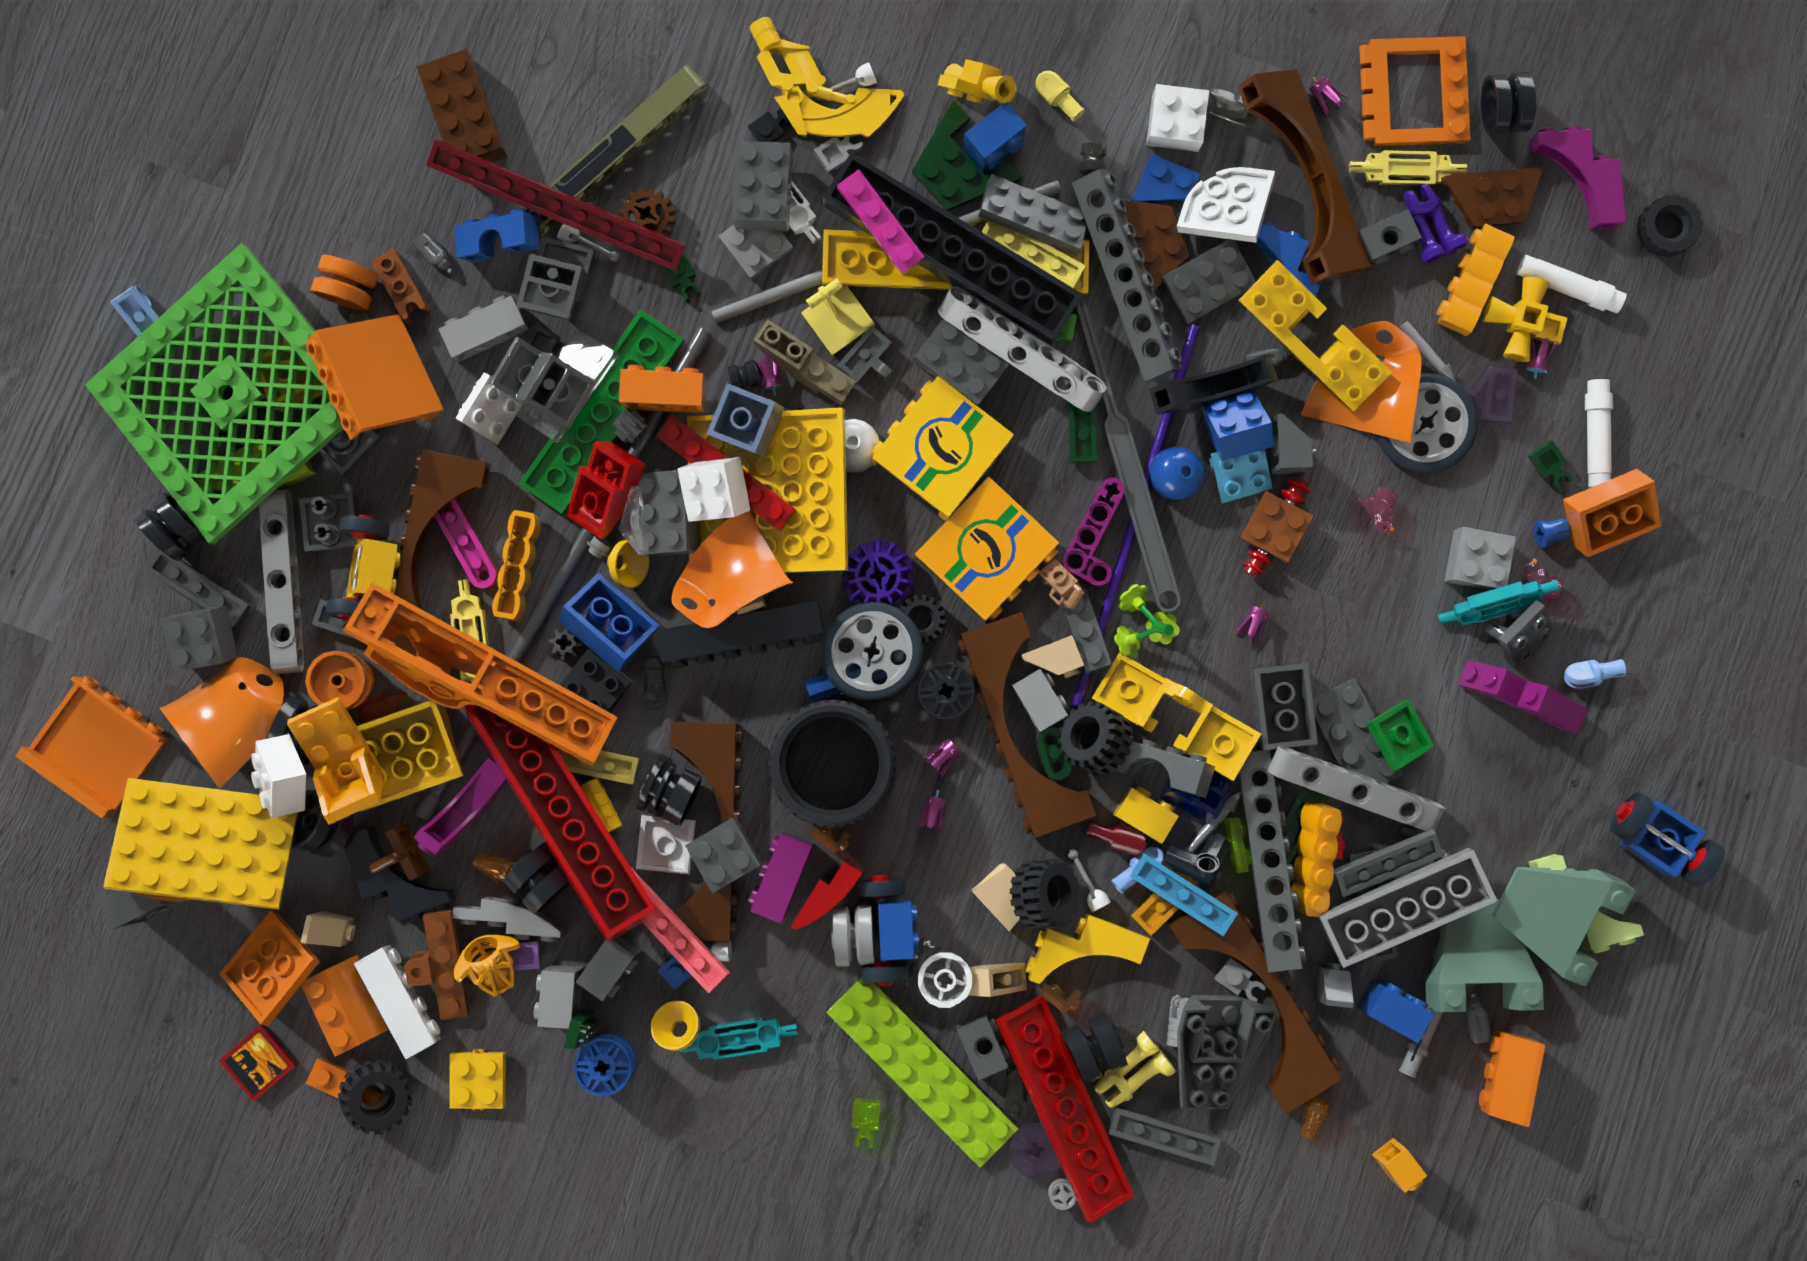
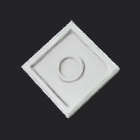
[636,815,696,875]

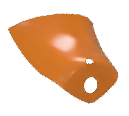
[1300,321,1422,443]
[672,511,793,628]
[160,657,284,788]

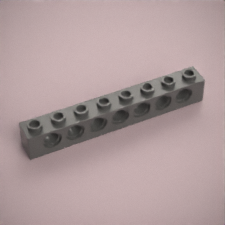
[1072,169,1182,382]
[1239,750,1306,973]

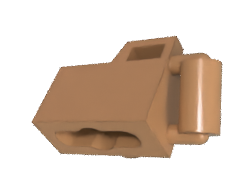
[1039,558,1084,609]

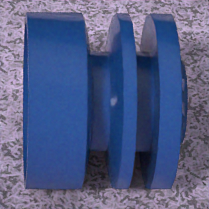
[574,1032,638,1096]

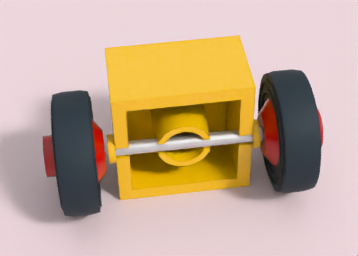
[326,515,400,623]

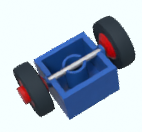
[1610,792,1725,887]
[856,875,919,986]

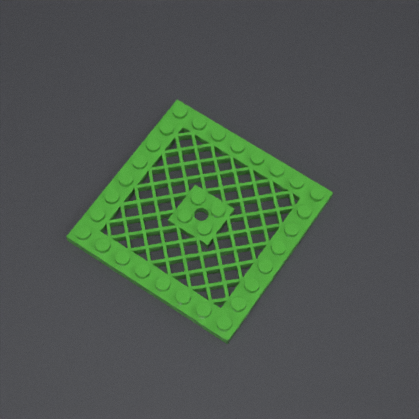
[85,243,343,545]

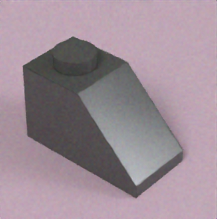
[1314,962,1354,1008]

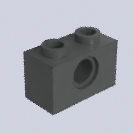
[1359,209,1422,266]
[956,1013,1010,1081]

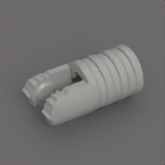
[1167,995,1189,1047]

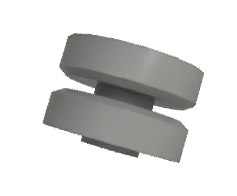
[831,904,875,967]

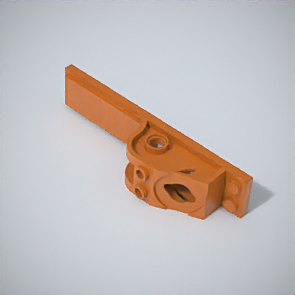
[343,583,617,766]

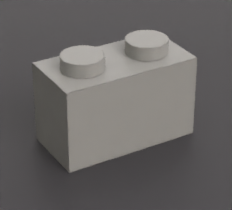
[1011,669,1069,732]

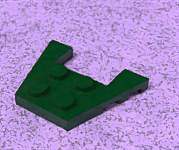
[912,100,1023,211]

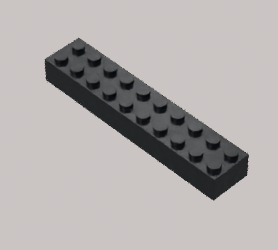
[823,152,1083,345]

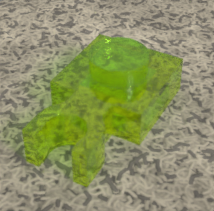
[852,1098,881,1148]

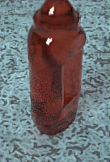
[358,691,407,723]

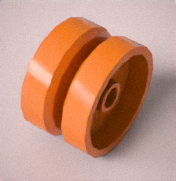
[310,255,379,312]
[305,651,375,711]

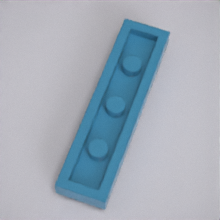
[1129,853,1238,937]

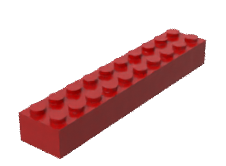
[464,704,656,943]

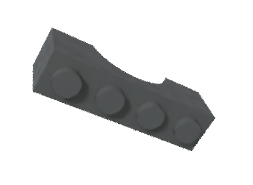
[1116,736,1215,798]

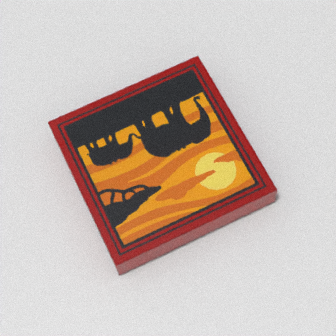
[219,1025,297,1102]

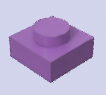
[511,940,541,971]

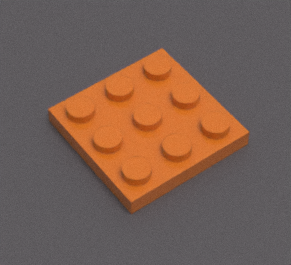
[220,910,320,1026]

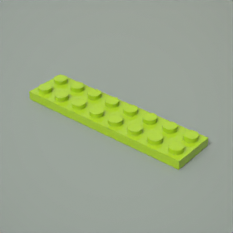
[827,978,1018,1168]

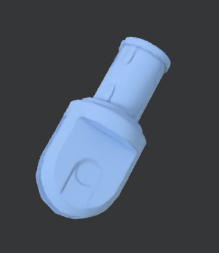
[1564,659,1626,689]
[1111,847,1165,894]

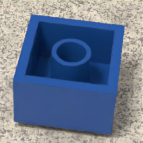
[963,102,1027,173]
[1202,390,1273,461]
[1357,980,1434,1043]

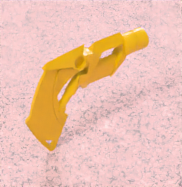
[750,17,904,138]

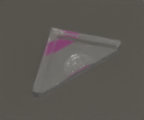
[619,486,649,555]

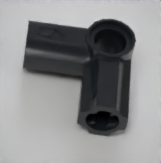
[1163,833,1231,889]

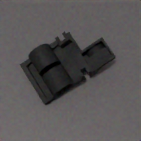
[560,649,632,757]

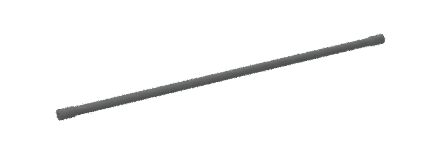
[415,328,712,821]

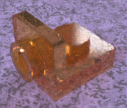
[809,826,852,854]
[1038,982,1082,1014]

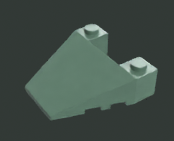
[1492,867,1636,986]
[1425,899,1544,1012]

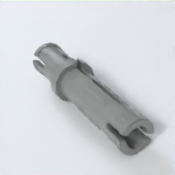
[1399,1010,1443,1078]

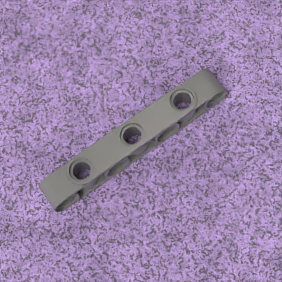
[938,286,1107,412]
[259,489,304,675]
[1267,745,1446,831]

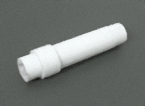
[1516,255,1627,313]
[1585,379,1613,488]

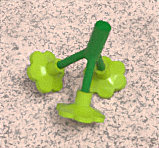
[1114,584,1180,658]

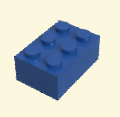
[558,573,660,673]

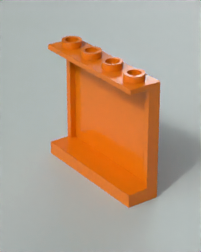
[305,314,444,440]
[15,676,170,819]

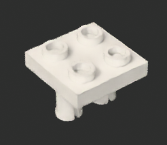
[456,373,522,445]

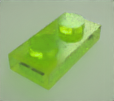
[1224,817,1252,873]

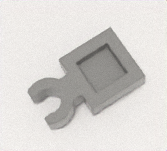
[813,136,863,174]
[1214,957,1266,1002]

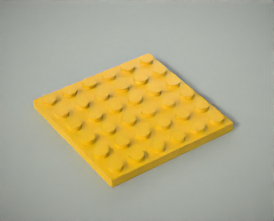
[687,408,848,573]

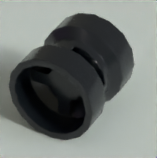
[727,360,760,389]

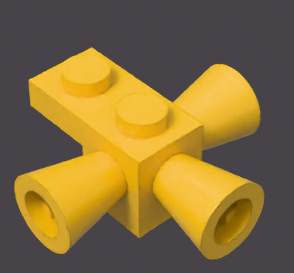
[938,59,1016,104]
[1482,277,1567,362]

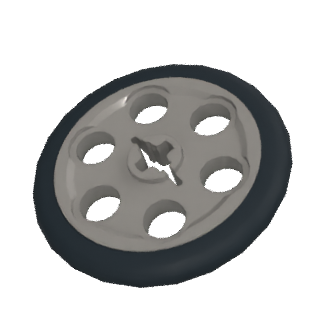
[1376,373,1478,474]
[821,602,924,703]

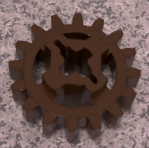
[618,187,676,235]

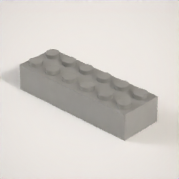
[1319,848,1497,968]

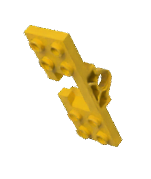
[1238,260,1392,412]
[1092,652,1261,782]

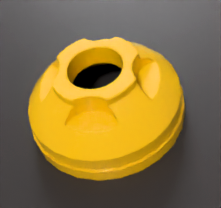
[607,539,650,588]
[651,1001,700,1051]

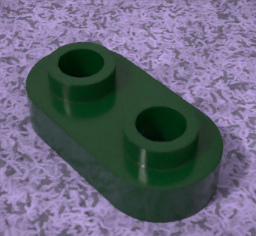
[1037,727,1072,780]

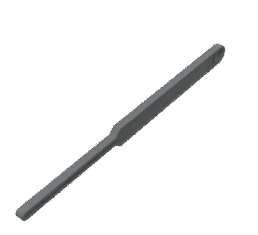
[1076,296,1181,613]

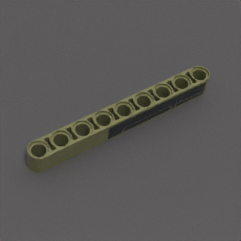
[524,65,708,239]

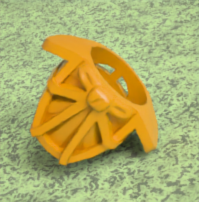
[454,935,520,997]

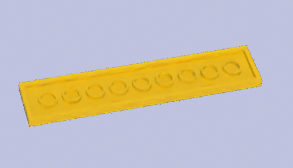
[822,230,1090,295]

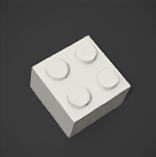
[1146,84,1209,152]
[678,457,750,522]
[251,734,306,818]

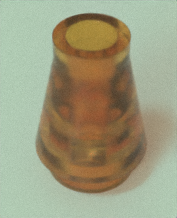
[473,853,514,884]
[1300,1097,1330,1140]

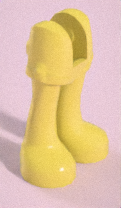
[1094,1031,1177,1108]

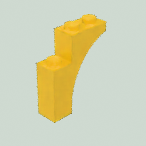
[1025,913,1150,984]

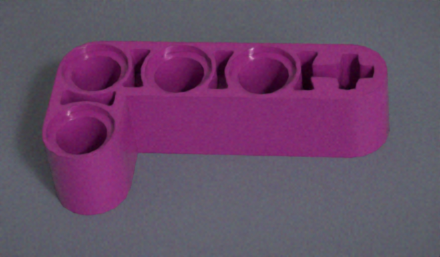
[1061,478,1125,587]

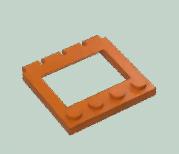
[1359,36,1471,146]

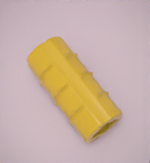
[580,778,622,832]

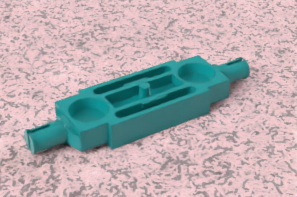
[1438,579,1560,626]
[679,1017,798,1060]

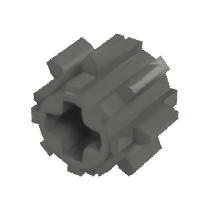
[612,408,649,444]
[548,628,584,660]

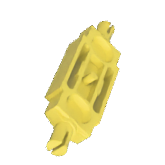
[1349,150,1467,186]
[450,580,489,683]

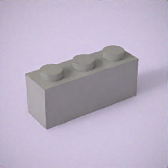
[439,295,530,363]

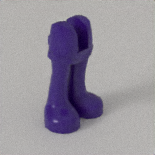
[1403,184,1470,264]

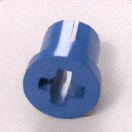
[1533,518,1570,548]

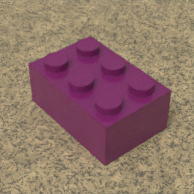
[748,831,814,923]

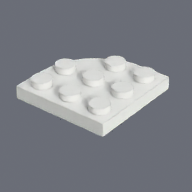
[1177,167,1275,243]

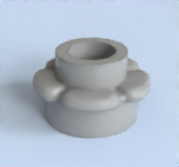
[587,535,613,559]

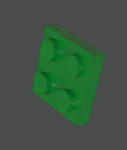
[1366,699,1434,771]

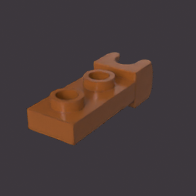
[370,248,431,325]

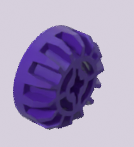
[842,540,914,608]

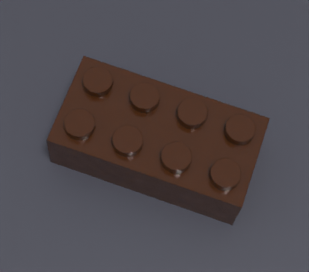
[416,49,508,162]

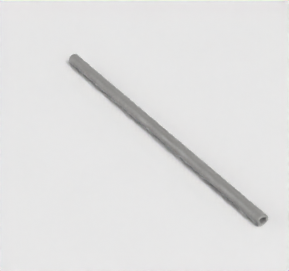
[711,180,1061,324]

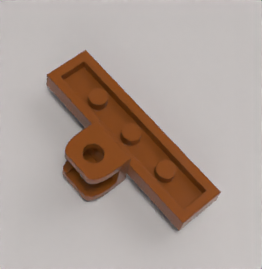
[404,910,470,1020]

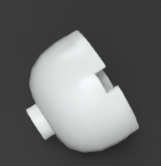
[845,419,879,473]
[918,952,972,1008]

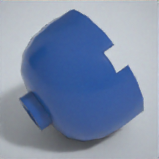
[1149,447,1204,500]

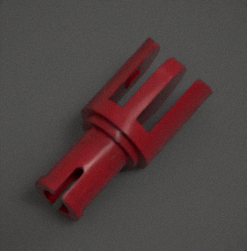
[1086,820,1147,856]

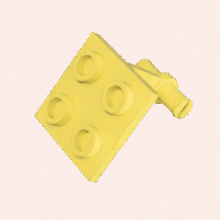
[801,278,875,356]

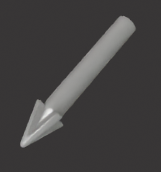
[1399,321,1455,381]
[1184,792,1242,853]

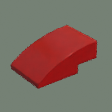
[566,441,645,539]
[791,859,863,930]

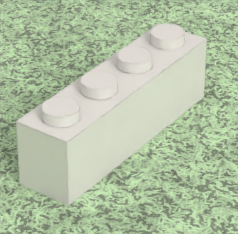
[354,945,441,1059]

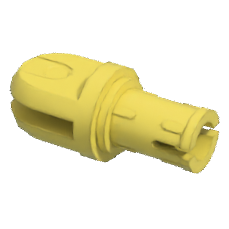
[1036,71,1085,122]

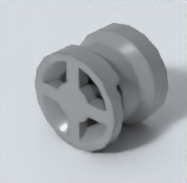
[1048,1178,1077,1210]

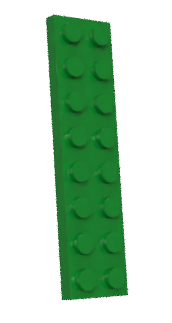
[518,309,685,515]

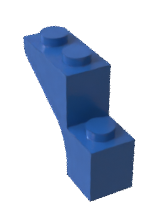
[1256,222,1321,316]

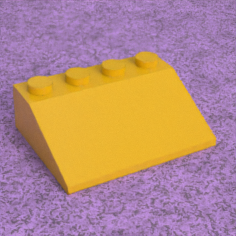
[357,700,463,812]

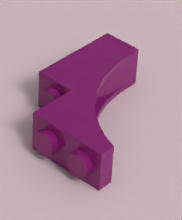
[1529,126,1626,230]
[1457,660,1588,734]
[414,757,508,855]

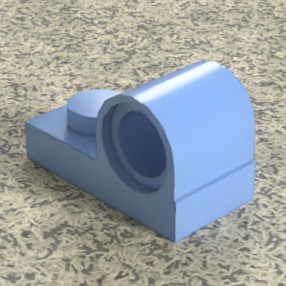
[110,285,159,336]

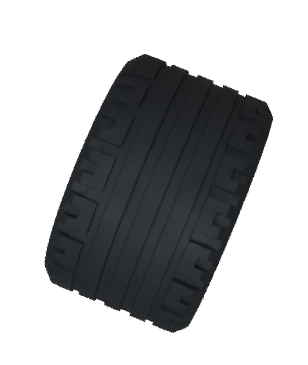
[768,700,896,828]

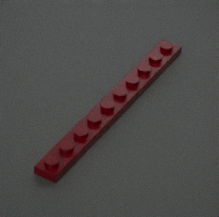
[426,139,686,271]

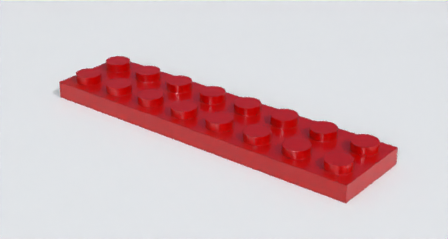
[995,995,1135,1222]

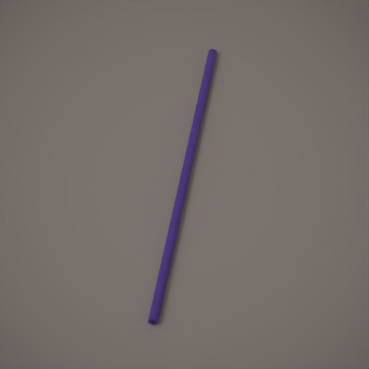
[1072,325,1200,706]

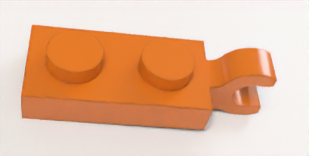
[306,1057,383,1107]

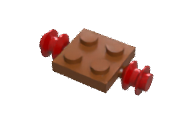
[1240,477,1314,578]

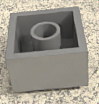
[1445,527,1516,591]
[534,965,584,1029]

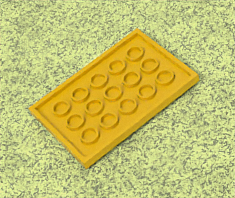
[103,778,298,910]

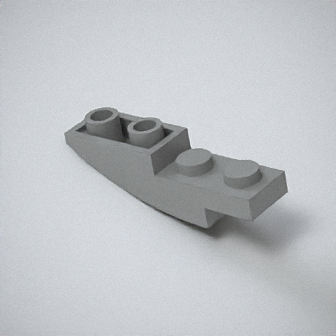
[453,897,565,942]

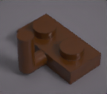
[370,823,431,881]

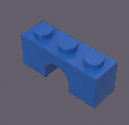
[454,209,540,263]

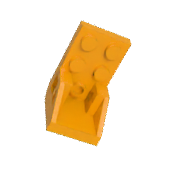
[287,697,383,825]

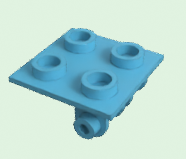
[1209,449,1273,503]

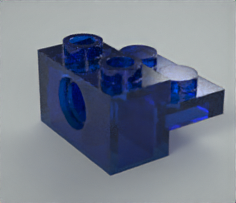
[1160,753,1232,824]

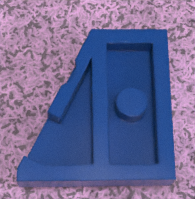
[1131,154,1200,203]

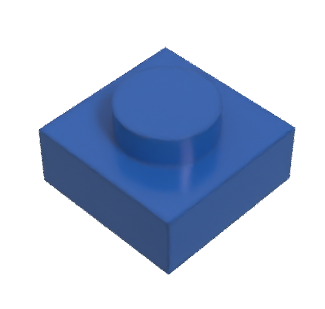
[656,955,692,990]

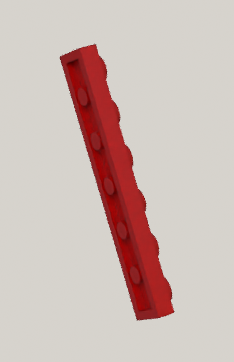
[656,414,797,531]

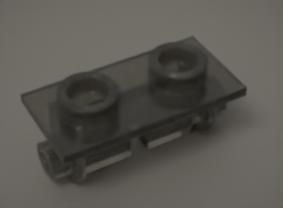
[1207,87,1258,129]

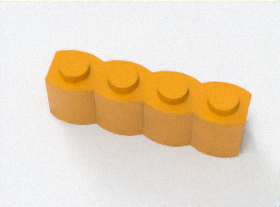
[1436,224,1515,336]
[492,510,541,622]
[1291,802,1342,917]

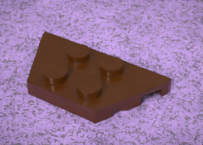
[1441,167,1543,229]
[1123,200,1189,291]

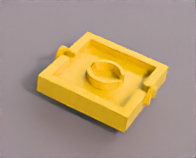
[450,1049,506,1111]

